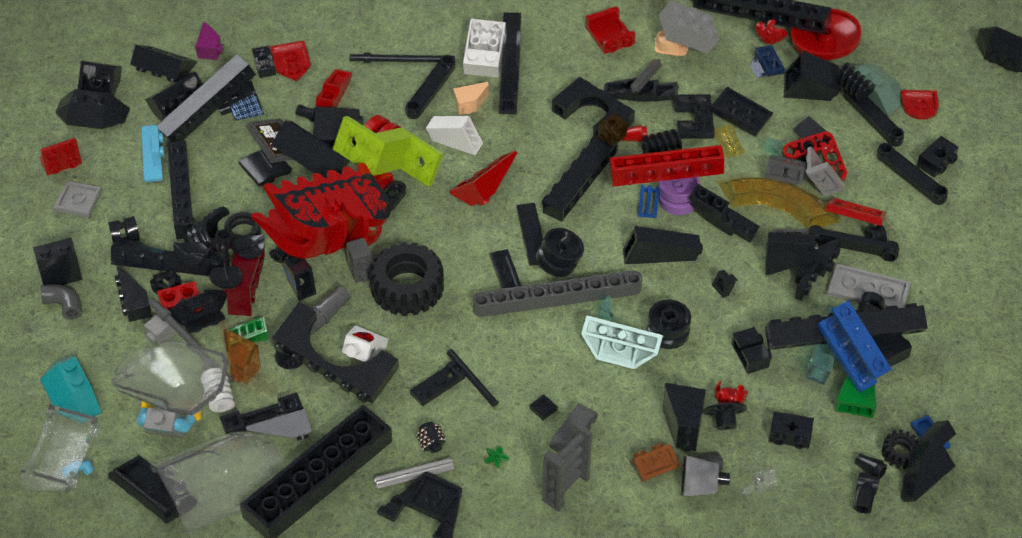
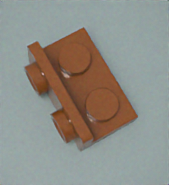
[629,443,680,482]

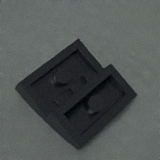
[239,150,292,186]

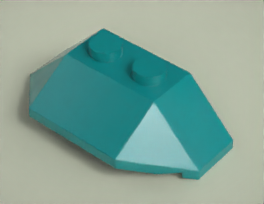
[40,355,102,421]

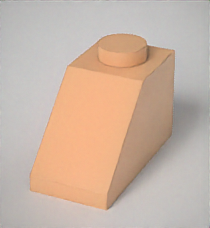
[453,82,489,115]

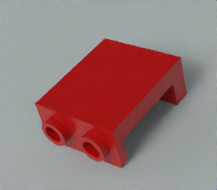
[585,6,636,54]

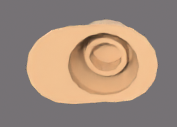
[655,30,689,56]

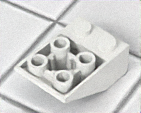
[463,19,506,78]

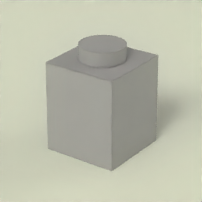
[144,314,177,347]

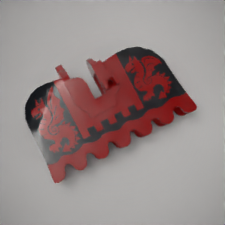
[251,163,391,259]

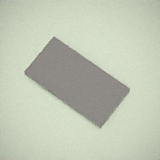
[827,263,911,310]

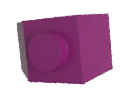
[195,22,224,60]

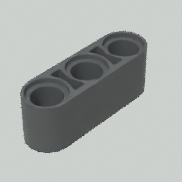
[549,404,598,453]

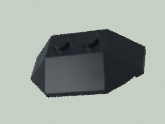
[976,26,1022,73]
[55,89,130,129]

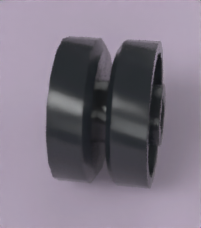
[536,228,584,277]
[647,299,692,349]

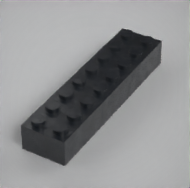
[240,405,392,538]

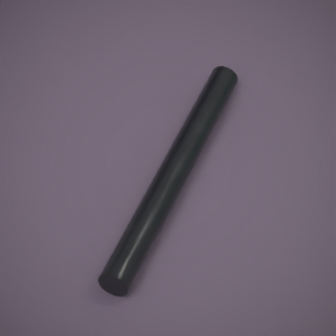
[447,349,499,407]

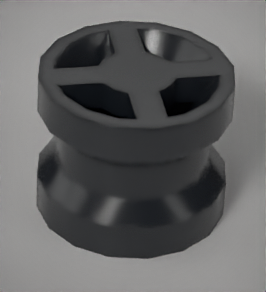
[865,225,887,241]

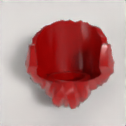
[755,19,788,45]
[714,381,748,409]

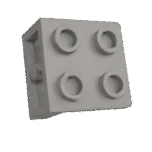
[806,147,844,196]

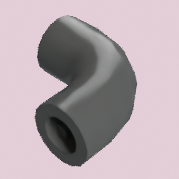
[41,284,82,320]

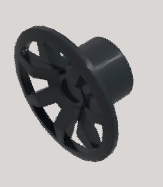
[703,402,747,430]

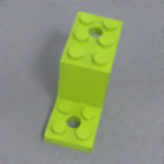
[333,116,444,187]

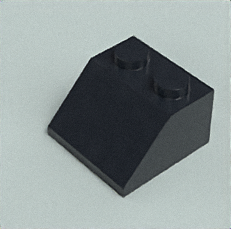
[78,61,122,96]

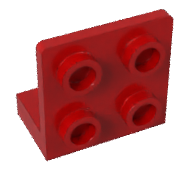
[39,138,82,176]

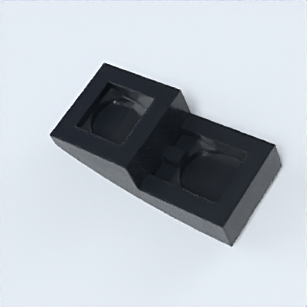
[252,46,276,78]

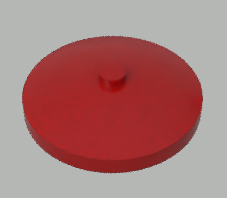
[791,8,862,60]

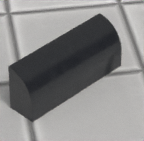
[271,120,350,178]

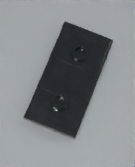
[108,455,197,524]

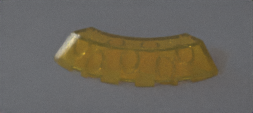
[717,176,842,230]

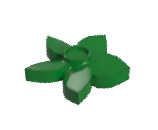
[485,446,509,468]

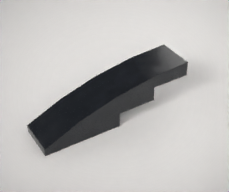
[604,77,679,102]

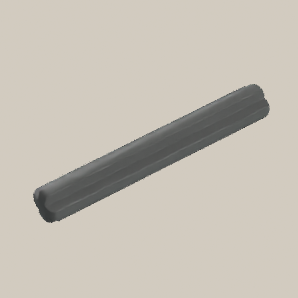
[630,58,662,93]

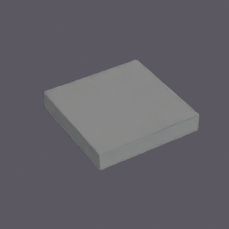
[53,181,103,218]

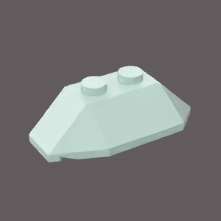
[581,315,663,369]

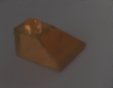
[223,328,261,384]

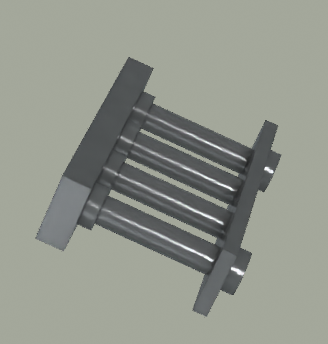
[542,422,592,512]

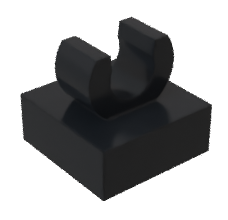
[712,270,738,298]

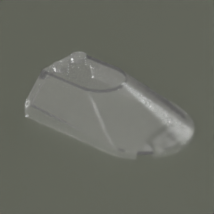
[112,340,229,416]
[150,431,286,534]

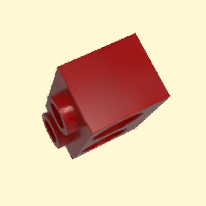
[157,281,203,312]

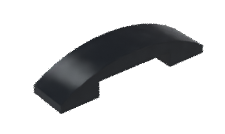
[219,392,303,435]

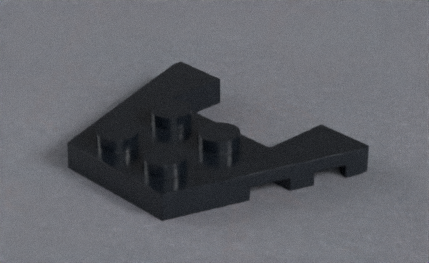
[378,472,463,538]

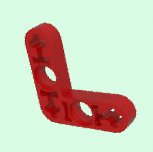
[782,131,847,182]

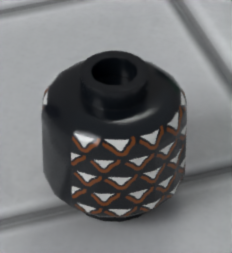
[416,421,446,453]

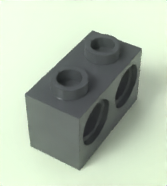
[765,155,807,185]
[346,238,372,283]

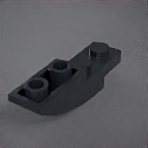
[689,184,760,242]
[795,239,841,301]

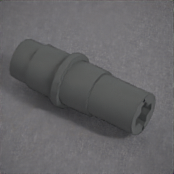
[310,286,351,336]

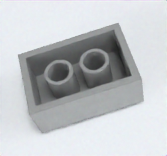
[659,1,720,53]

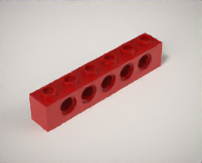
[610,145,725,187]

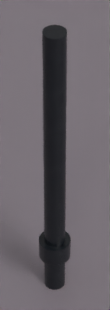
[350,53,455,63]

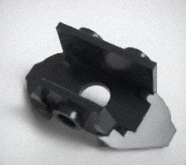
[170,290,227,333]

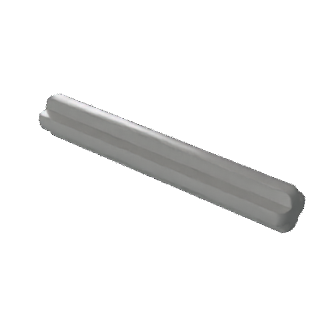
[374,458,454,489]

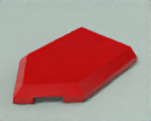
[270,40,311,82]

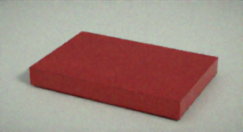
[826,197,887,226]

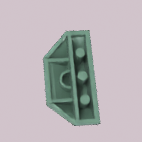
[849,64,900,116]

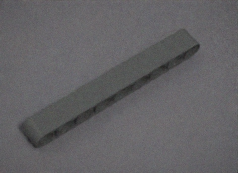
[473,271,642,317]

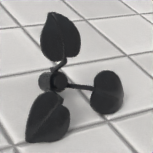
[173,229,265,289]

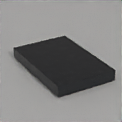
[709,87,773,137]

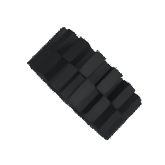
[882,430,919,469]

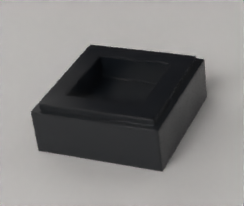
[529,395,558,420]

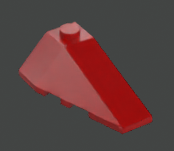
[449,150,517,206]

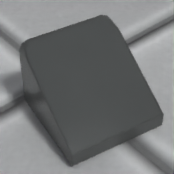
[697,451,724,470]

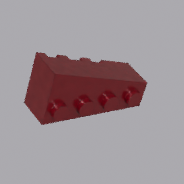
[224,242,265,316]

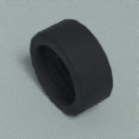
[224,212,261,240]

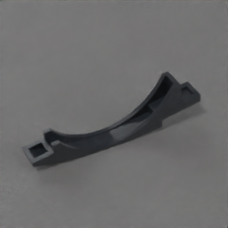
[499,12,521,115]

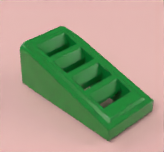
[226,317,268,347]

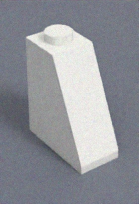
[426,116,483,155]

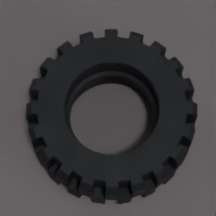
[370,242,444,316]

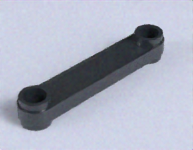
[405,55,455,119]
[843,88,904,147]
[876,143,948,205]
[807,225,900,262]

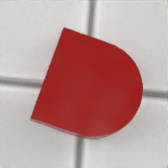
[900,90,939,120]

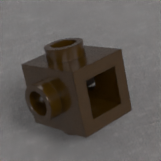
[598,113,627,146]

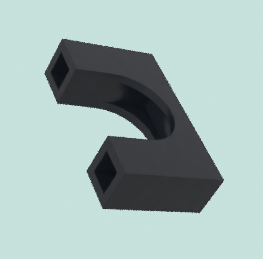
[552,77,635,137]

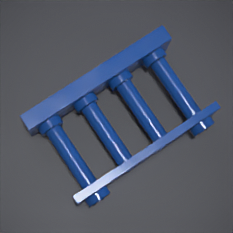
[817,300,892,393]

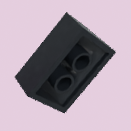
[130,44,197,82]
[145,71,203,121]

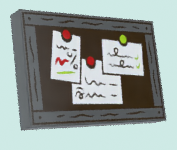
[247,119,293,163]

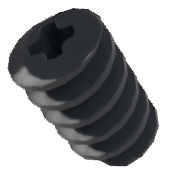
[835,62,875,101]
[641,129,682,154]

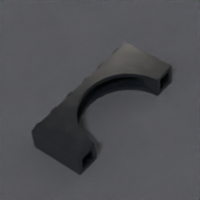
[272,301,399,404]

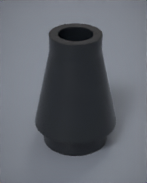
[855,453,887,479]

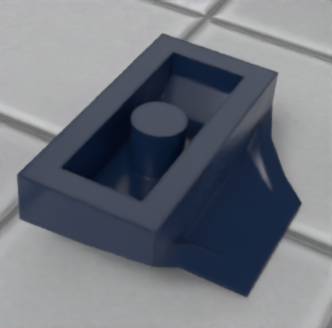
[750,45,785,78]

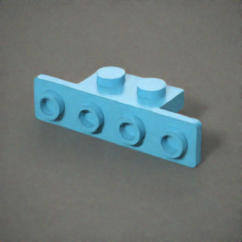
[141,125,165,182]

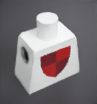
[342,326,388,362]

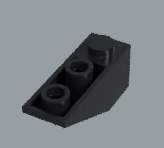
[115,267,152,322]

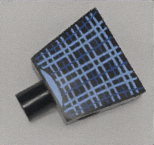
[219,81,264,121]

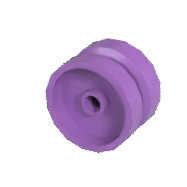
[659,177,700,215]

